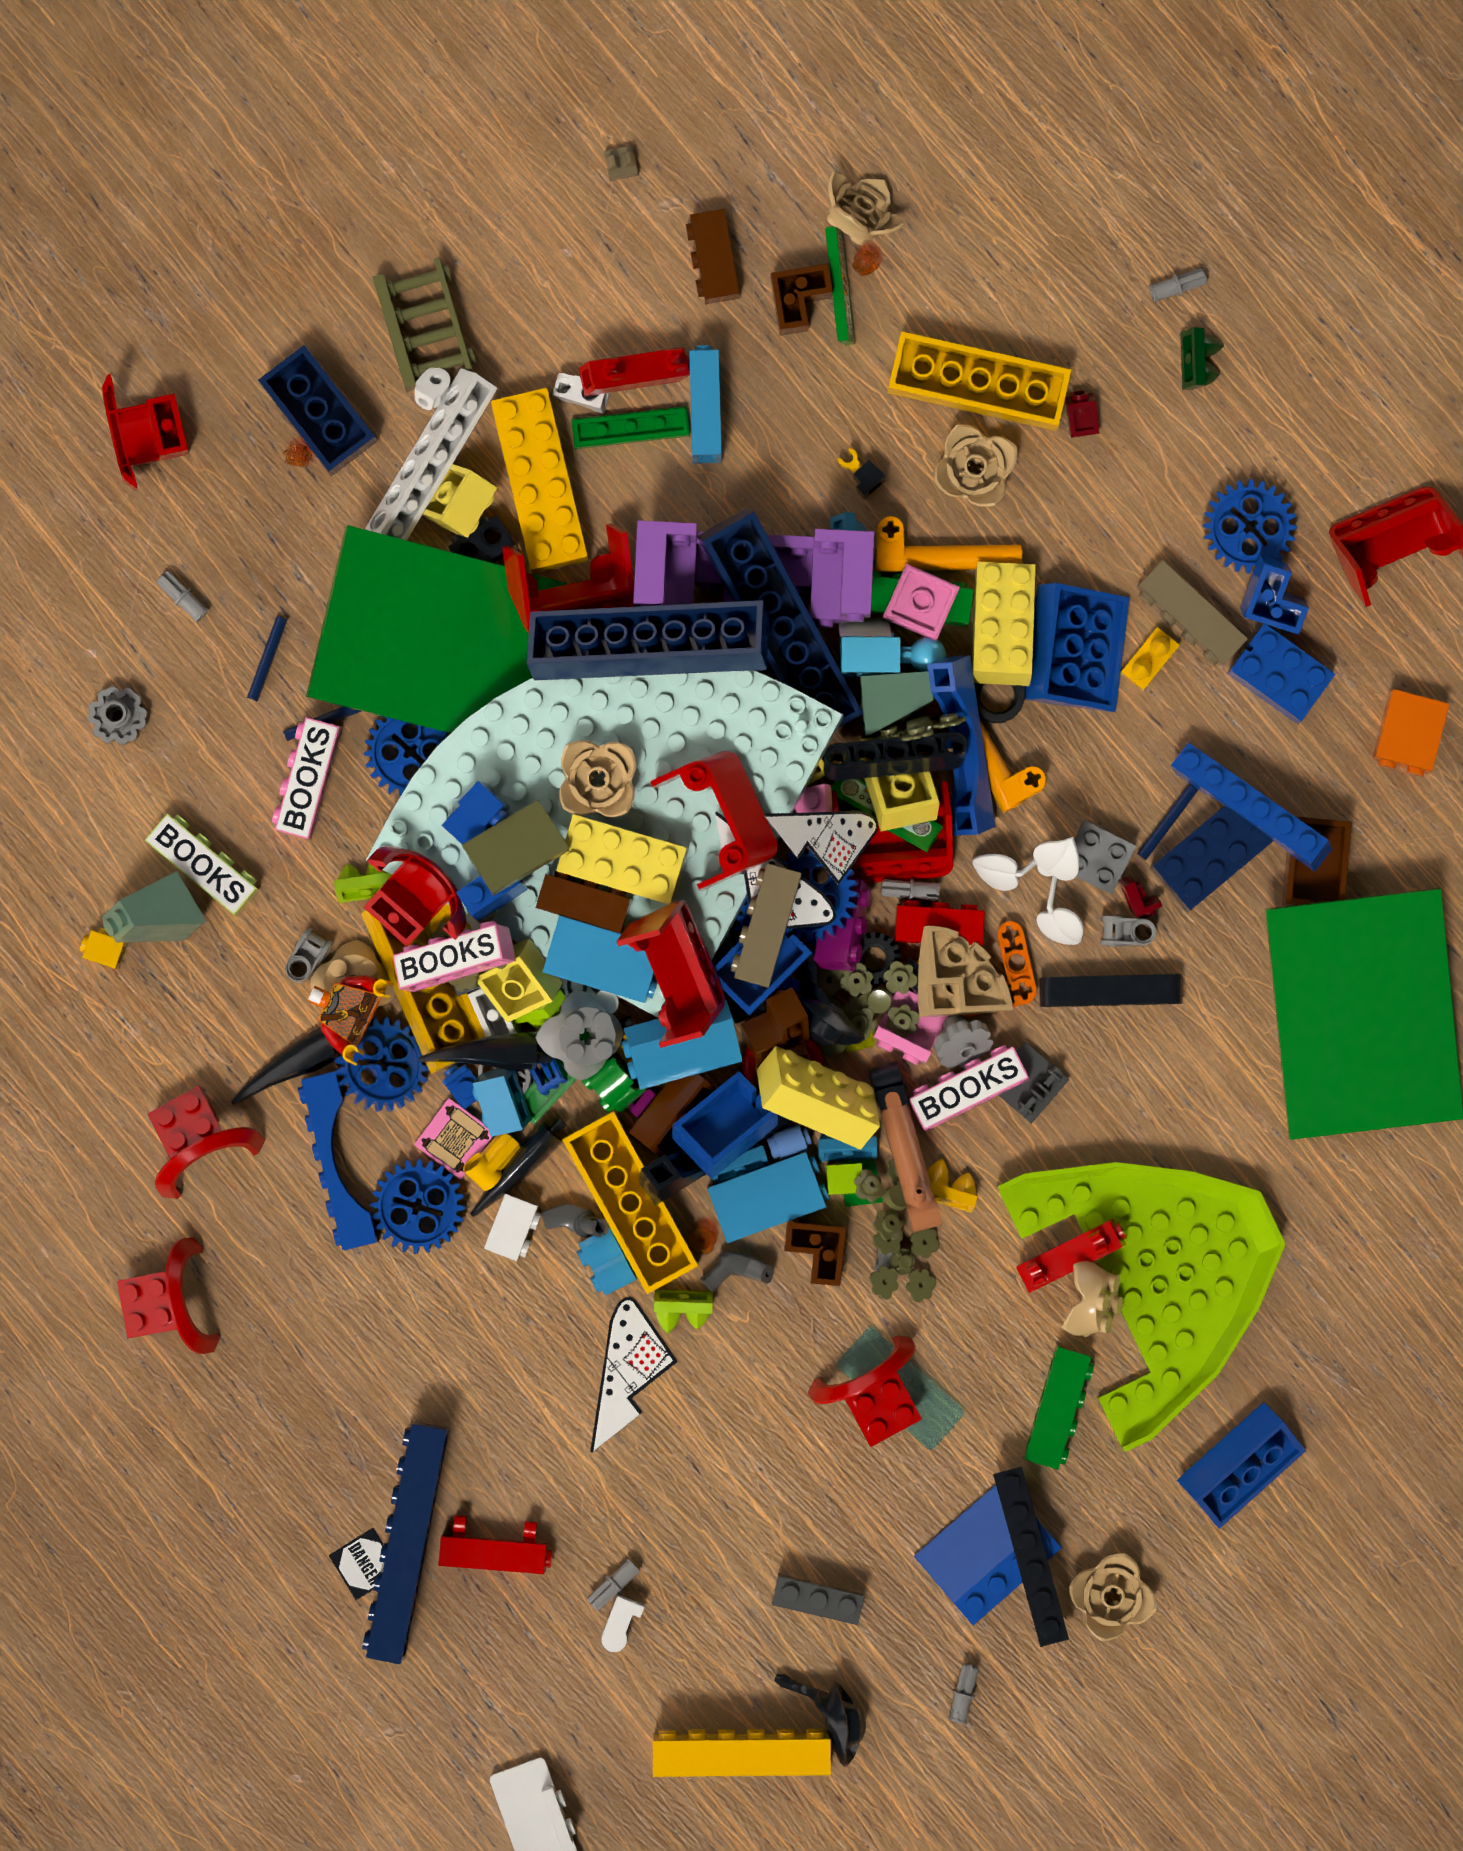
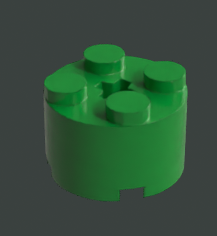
[581,1052,649,1113]

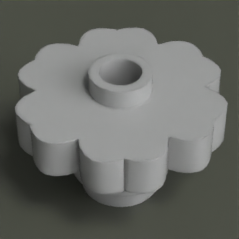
[88,686,148,746]
[933,1015,993,1069]

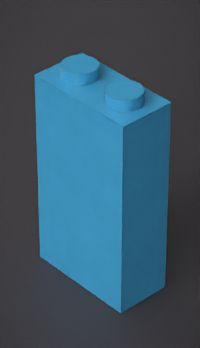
[689,345,722,464]
[542,915,658,1003]
[621,1000,742,1090]
[707,1152,830,1243]

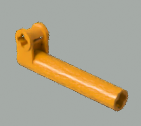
[876,516,1022,573]
[979,718,1046,813]

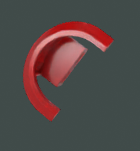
[102,374,188,491]
[363,846,467,946]
[147,1085,265,1199]
[117,1237,219,1354]
[808,1336,922,1447]

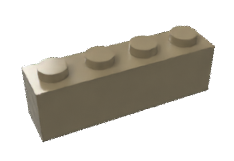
[1137,560,1248,667]
[731,863,802,988]

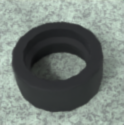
[974,683,1025,724]

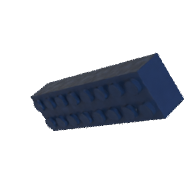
[697,507,863,728]
[527,600,769,681]
[362,1421,450,1665]

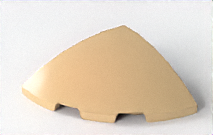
[918,926,1013,1018]

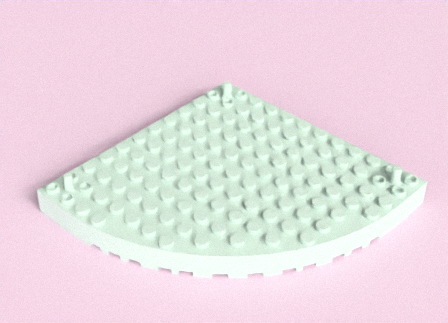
[366,670,844,1018]

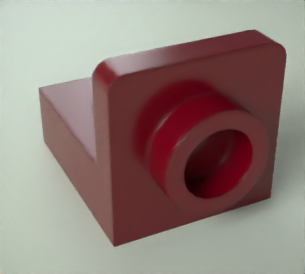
[1064,390,1100,438]
[1118,876,1162,918]

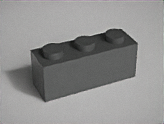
[771,1574,865,1625]

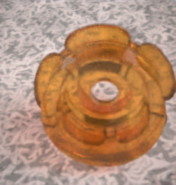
[852,250,880,276]
[283,444,312,467]
[688,1226,716,1255]

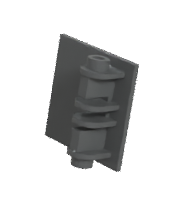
[1074,820,1137,894]
[998,1042,1069,1124]

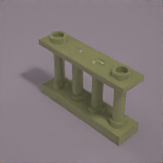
[372,258,476,392]

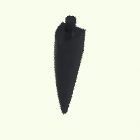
[231,1026,341,1105]
[419,1032,552,1070]
[470,1118,567,1217]

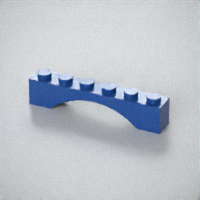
[927,655,996,836]
[1171,742,1333,872]
[298,1071,379,1251]

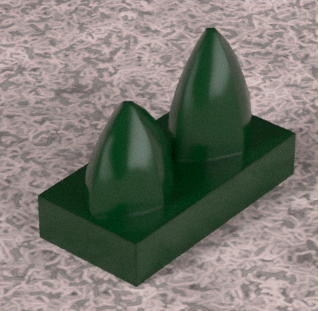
[1180,327,1224,390]

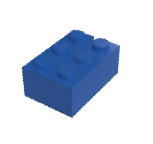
[1227,624,1335,725]
[714,928,812,1016]
[672,1071,778,1180]

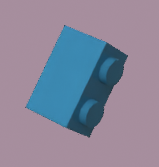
[472,1069,532,1137]

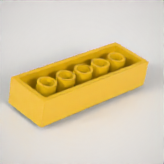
[887,331,1071,431]
[491,388,588,574]
[361,910,486,1074]
[562,1111,699,1294]
[652,1728,831,1777]

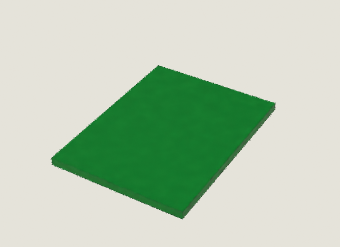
[306,525,568,734]
[1265,888,1463,1140]

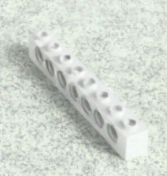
[365,368,497,540]

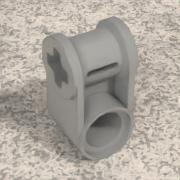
[1100,916,1156,947]
[285,926,334,984]

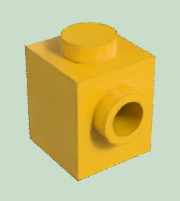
[80,927,128,970]

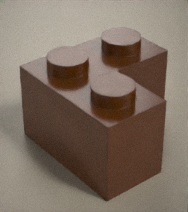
[770,264,833,336]
[741,988,810,1065]
[784,1222,846,1286]

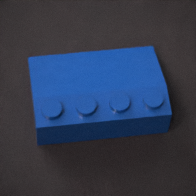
[1025,583,1130,712]
[914,1485,1061,1625]

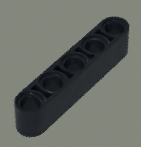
[823,732,967,781]
[1039,974,1183,1007]

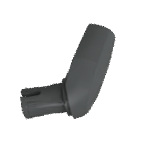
[541,1204,609,1238]
[700,1251,774,1292]

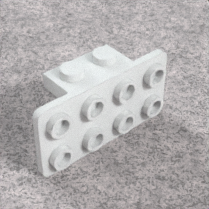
[490,1757,577,1851]

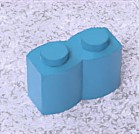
[576,1227,637,1296]

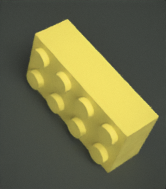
[972,562,1036,686]
[556,814,689,904]
[757,1046,880,1150]

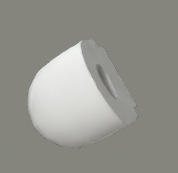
[414,368,450,410]

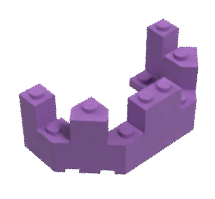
[633,521,874,628]

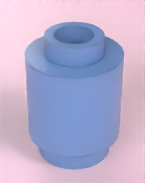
[766,1124,812,1160]

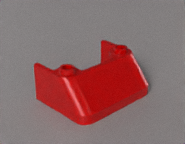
[1329,487,1463,607]
[502,523,634,633]
[650,751,778,891]
[831,782,953,883]
[616,900,725,1048]

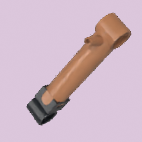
[868,1061,942,1232]

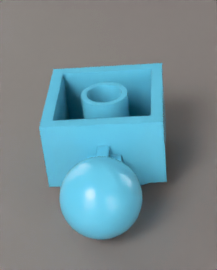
[838,633,946,678]

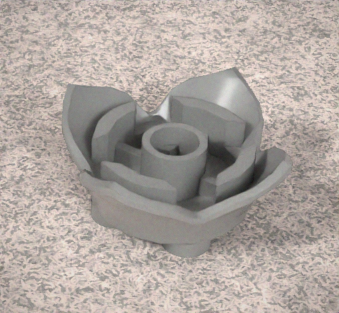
[535,990,623,1080]

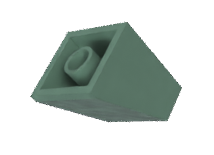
[859,671,935,739]
[101,871,206,943]

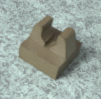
[604,145,638,181]

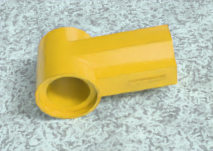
[463,1134,520,1191]

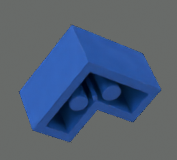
[1240,555,1309,634]
[441,781,510,844]
[456,876,528,922]

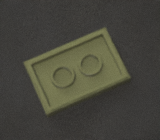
[462,800,569,896]

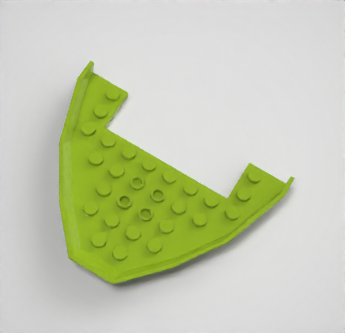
[996,1162,1286,1452]

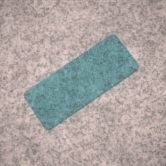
[837,1328,963,1450]

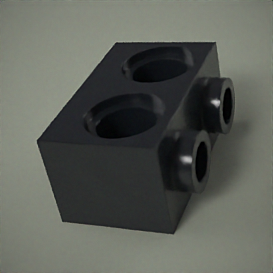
[448,515,517,563]

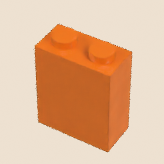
[1372,689,1449,777]

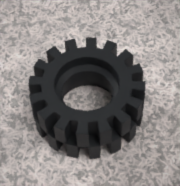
[857,932,901,985]

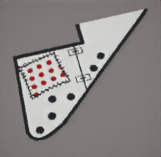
[764,811,878,885]
[715,812,836,929]
[590,1297,677,1453]

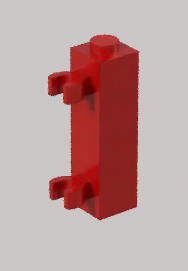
[578,347,690,396]
[1016,1218,1127,1293]
[438,1515,552,1574]

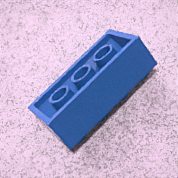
[1177,1402,1306,1529]

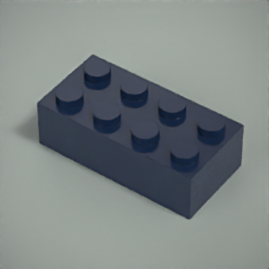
[258,345,377,477]
[1150,806,1273,913]

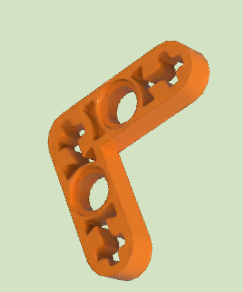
[960,921,1037,1017]

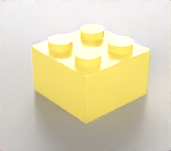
[422,464,497,538]
[476,938,562,1023]

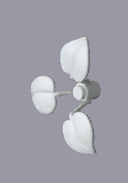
[972,837,1084,945]

